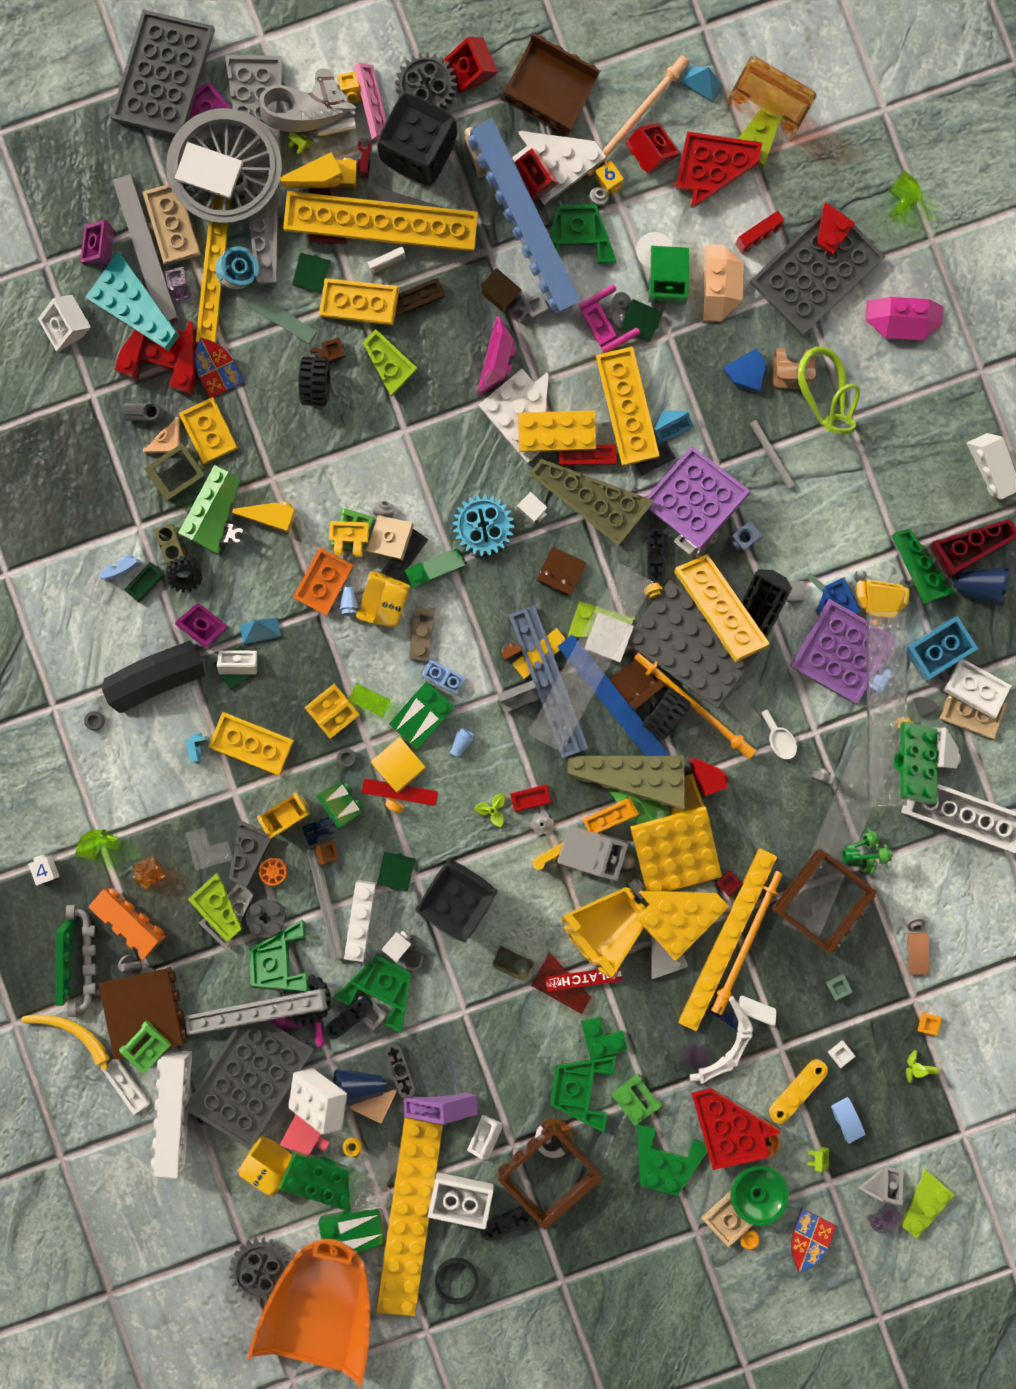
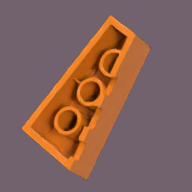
[89,888,166,960]

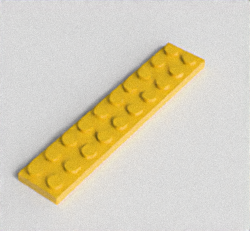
[283,191,478,252]
[376,1117,443,1316]

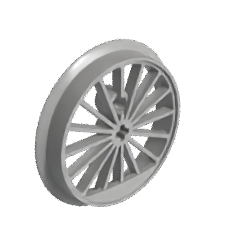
[166,108,282,223]

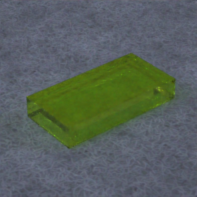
[348,683,391,717]

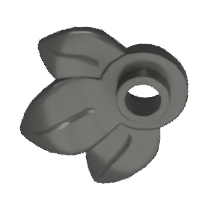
[603,292,631,331]

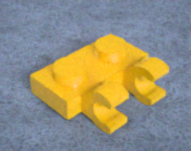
[329,521,369,557]
[669,774,704,815]

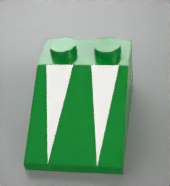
[389,681,455,750]
[317,781,364,828]
[318,1204,385,1253]

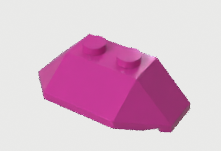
[866,297,943,341]
[477,316,517,395]

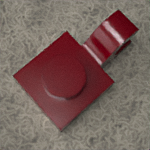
[357,141,372,179]

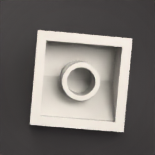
[38,295,91,352]

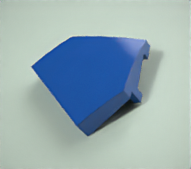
[724,348,767,393]
[816,577,861,614]

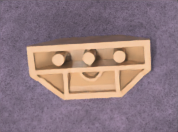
[702,245,744,322]

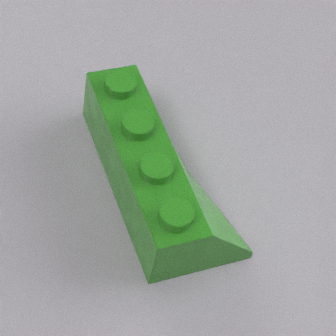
[178,465,240,554]

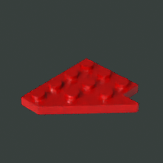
[675,131,762,208]
[691,1088,781,1170]

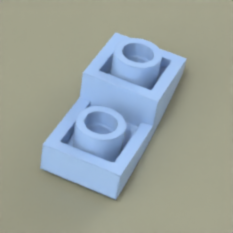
[99,556,141,580]
[421,659,465,695]
[831,1097,865,1143]

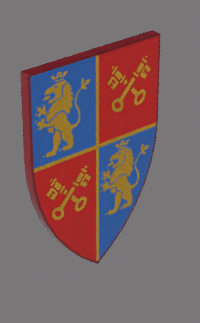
[195,338,244,398]
[791,1208,836,1272]

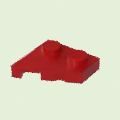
[816,202,855,256]

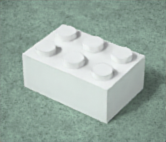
[289,1068,347,1135]
[428,1172,493,1229]

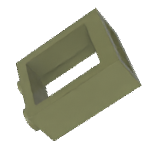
[144,443,206,501]

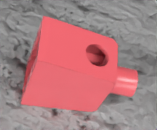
[280,1114,330,1155]

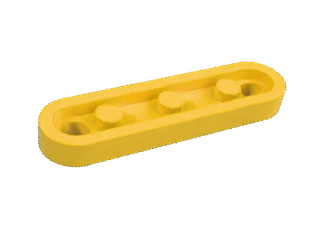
[769,1059,828,1124]

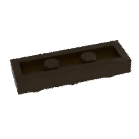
[395,278,445,318]

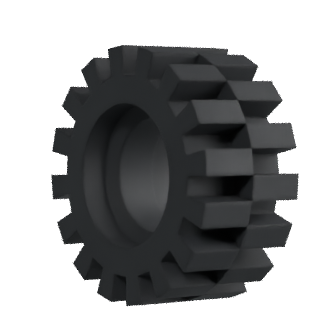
[166,556,202,593]

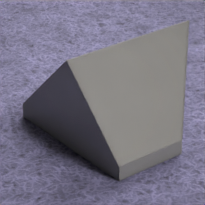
[858,1166,903,1207]

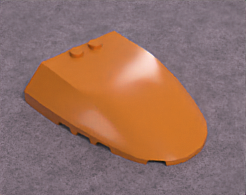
[247,1239,370,1387]

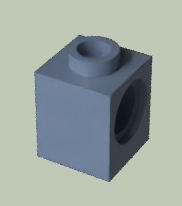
[730,521,762,552]

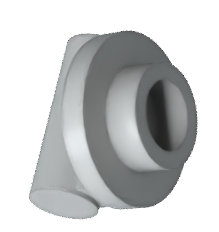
[588,187,609,208]
[373,500,394,518]
[903,913,926,932]
[118,955,141,974]

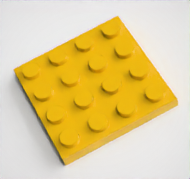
[630,806,722,891]

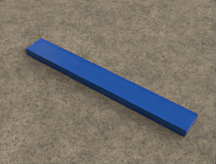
[557,634,668,756]

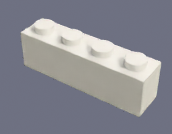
[344,880,377,962]

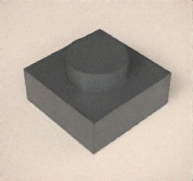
[626,879,646,900]

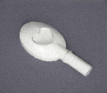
[761,709,797,759]

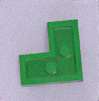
[581,1016,628,1059]

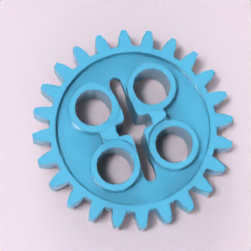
[452,494,514,557]

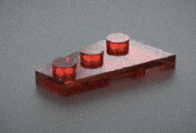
[531,951,591,1014]

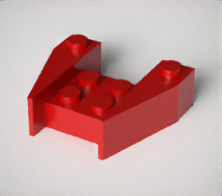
[114,321,198,396]

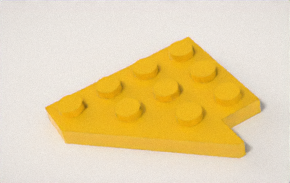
[636,891,729,961]

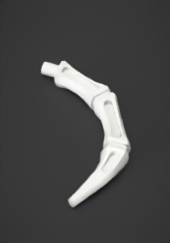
[689,996,753,1084]

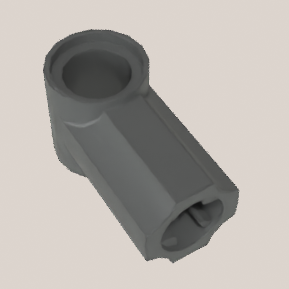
[123,403,165,423]

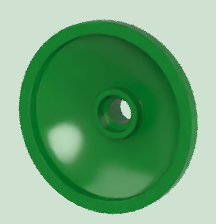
[730,1165,789,1226]

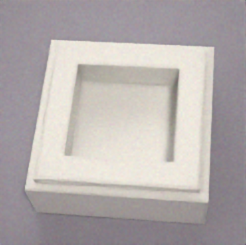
[828,1040,856,1068]

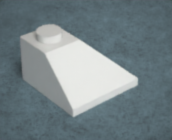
[935,728,961,768]

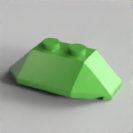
[607,788,670,826]

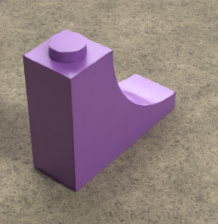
[404,1093,478,1124]

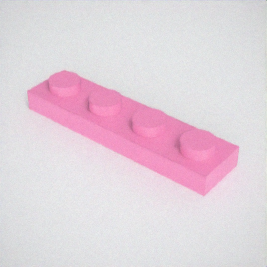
[354,62,386,140]

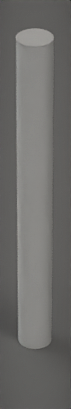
[750,420,795,489]

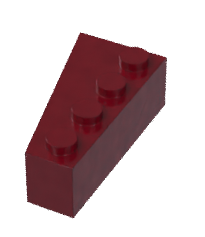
[929,519,1016,578]

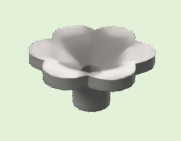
[530,812,554,835]

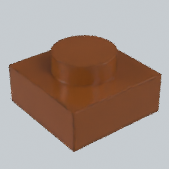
[501,643,522,660]
[315,840,339,865]

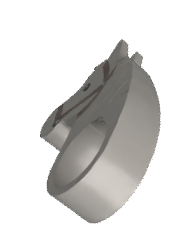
[260,69,356,132]

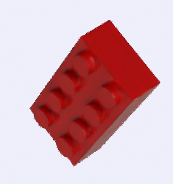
[735,210,784,254]

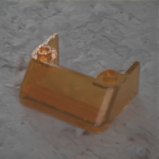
[727,56,817,142]

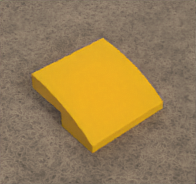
[305,683,360,739]
[371,737,426,793]

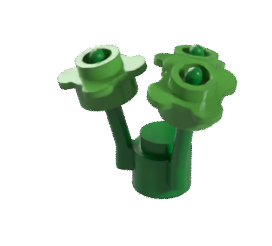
[842,828,893,875]

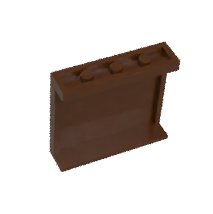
[501,33,601,136]
[99,966,188,1060]

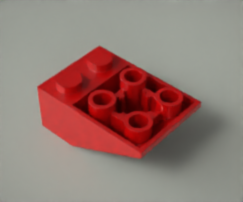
[493,148,559,203]

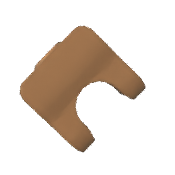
[773,348,815,390]

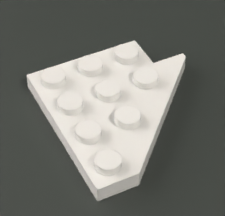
[512,131,607,206]
[478,369,548,464]

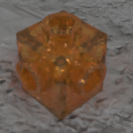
[132,855,166,890]

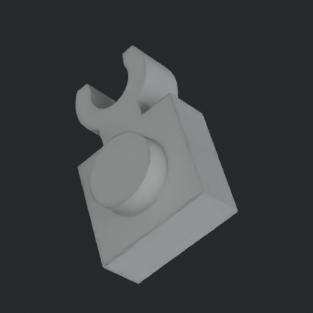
[513,292,550,322]
[220,523,247,545]
[811,769,835,785]
[356,996,388,1031]

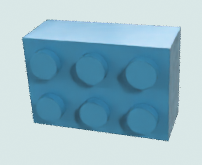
[903,616,978,680]

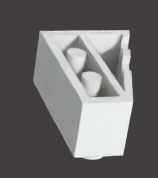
[966,433,1016,499]

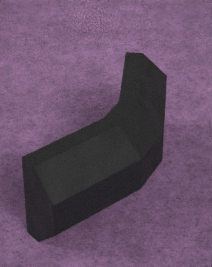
[741,569,792,638]
[102,640,205,713]

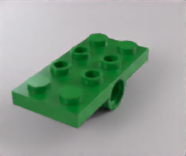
[893,722,937,805]
[278,1151,365,1211]

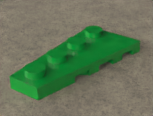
[891,528,955,604]
[55,920,75,1006]

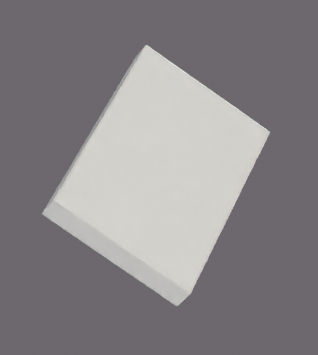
[175,142,243,199]
[943,659,1011,719]

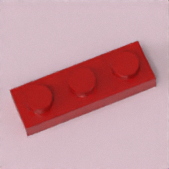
[559,444,616,466]

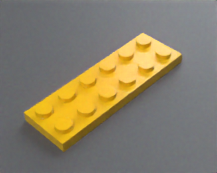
[596,346,660,466]
[674,554,770,662]

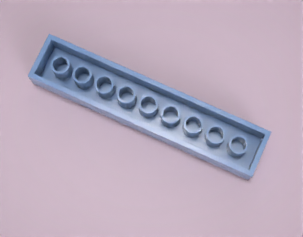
[468,119,581,314]

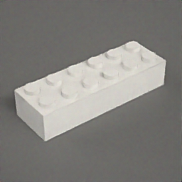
[901,784,1016,853]
[151,1050,192,1178]

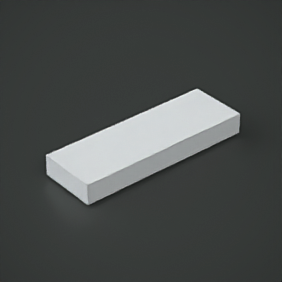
[102,1059,151,1115]

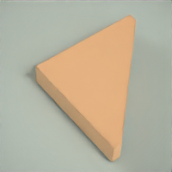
[143,417,180,454]
[349,1089,397,1124]

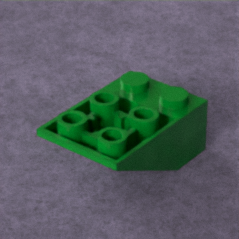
[648,245,689,305]

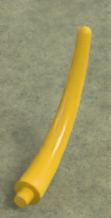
[21,1015,110,1070]

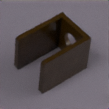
[481,268,522,315]

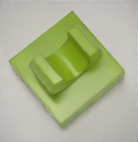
[288,132,314,154]
[807,1147,829,1172]

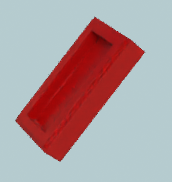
[510,784,552,812]

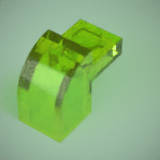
[888,170,921,220]
[75,828,123,860]

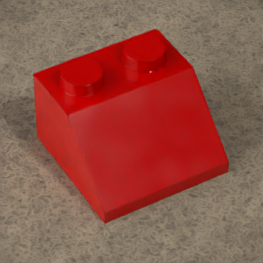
[444,36,498,93]
[625,123,680,173]
[687,758,729,796]

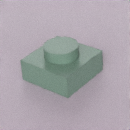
[825,974,853,1001]

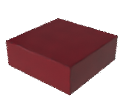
[715,870,743,897]

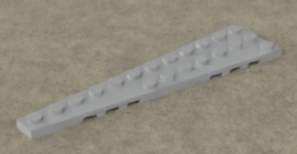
[225,55,283,284]

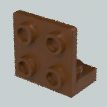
[536,547,586,597]
[610,660,665,710]

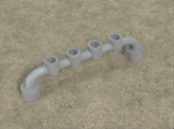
[66,905,97,1017]

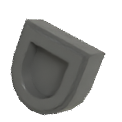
[405,950,425,972]

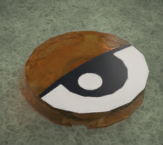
[535,1118,573,1158]

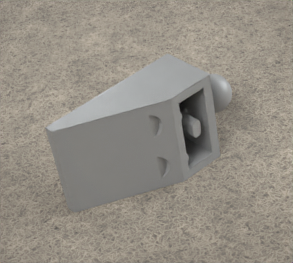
[557,825,635,881]

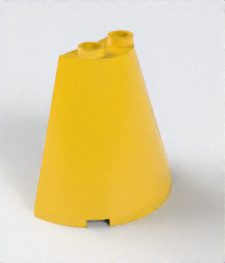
[561,887,646,977]

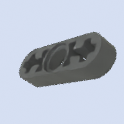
[385,1042,416,1098]

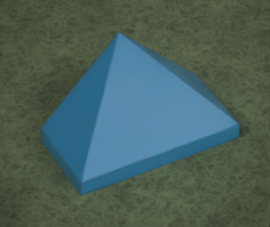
[680,66,722,102]
[654,411,693,444]
[240,618,281,644]

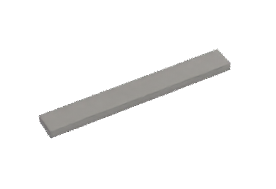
[113,174,178,322]
[185,989,327,1035]

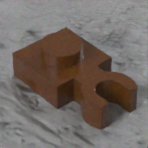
[310,338,346,363]

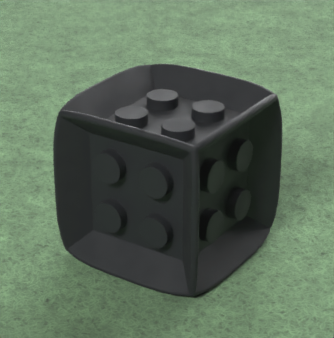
[377,92,458,186]
[415,858,498,943]

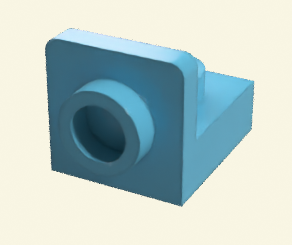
[186,733,208,762]

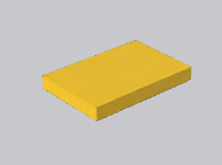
[179,397,238,466]

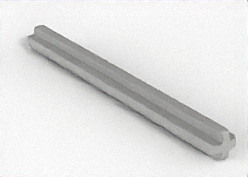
[307,848,344,961]

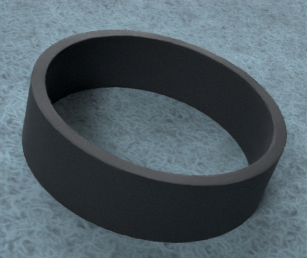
[435,1257,478,1304]

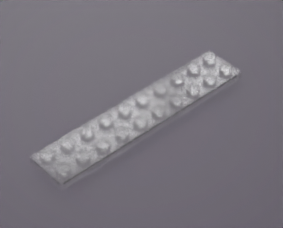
[528,564,654,752]
[867,612,907,806]
[782,746,891,938]

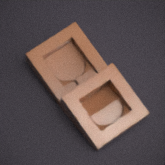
[907,933,929,975]

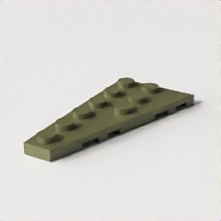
[529,459,654,546]
[568,756,684,811]

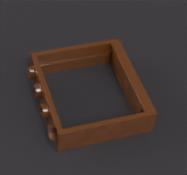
[772,848,877,954]
[498,1122,602,1230]

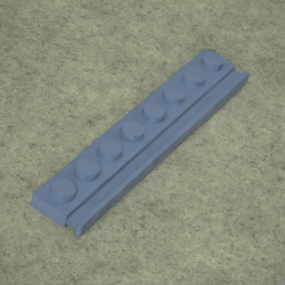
[509,605,588,758]

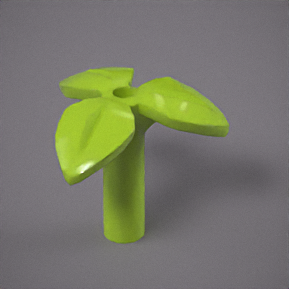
[474,794,505,827]
[906,1050,939,1083]

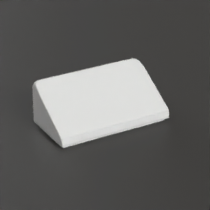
[317,117,356,136]
[217,651,257,674]
[738,996,776,1026]
[467,1115,503,1160]

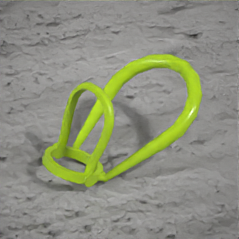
[798,347,860,434]

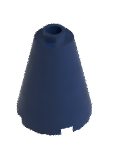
[953,568,1009,606]
[333,1068,387,1106]

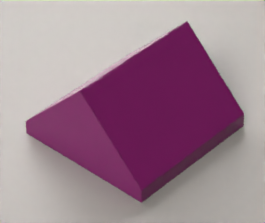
[80,220,114,267]
[175,603,228,649]

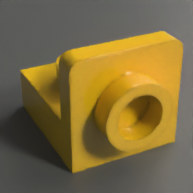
[337,71,362,104]

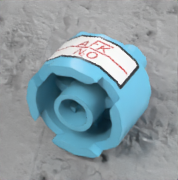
[215,246,259,290]

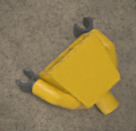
[854,571,914,627]

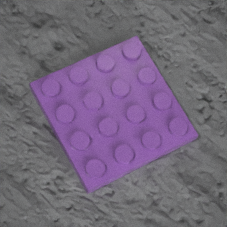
[646,446,751,551]
[790,599,896,704]

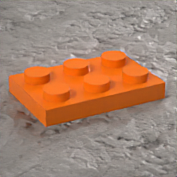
[293,547,354,616]

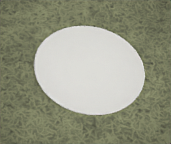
[636,232,673,268]

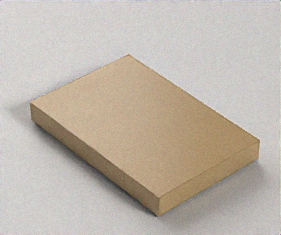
[939,694,1008,740]

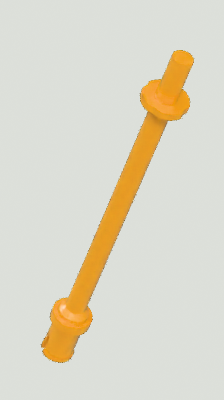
[634,653,756,759]
[711,871,783,1015]

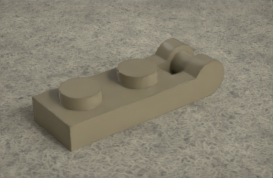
[409,606,435,661]

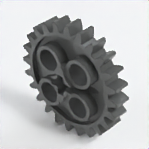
[395,52,457,109]
[229,1237,290,1303]

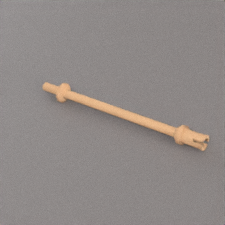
[587,55,690,177]

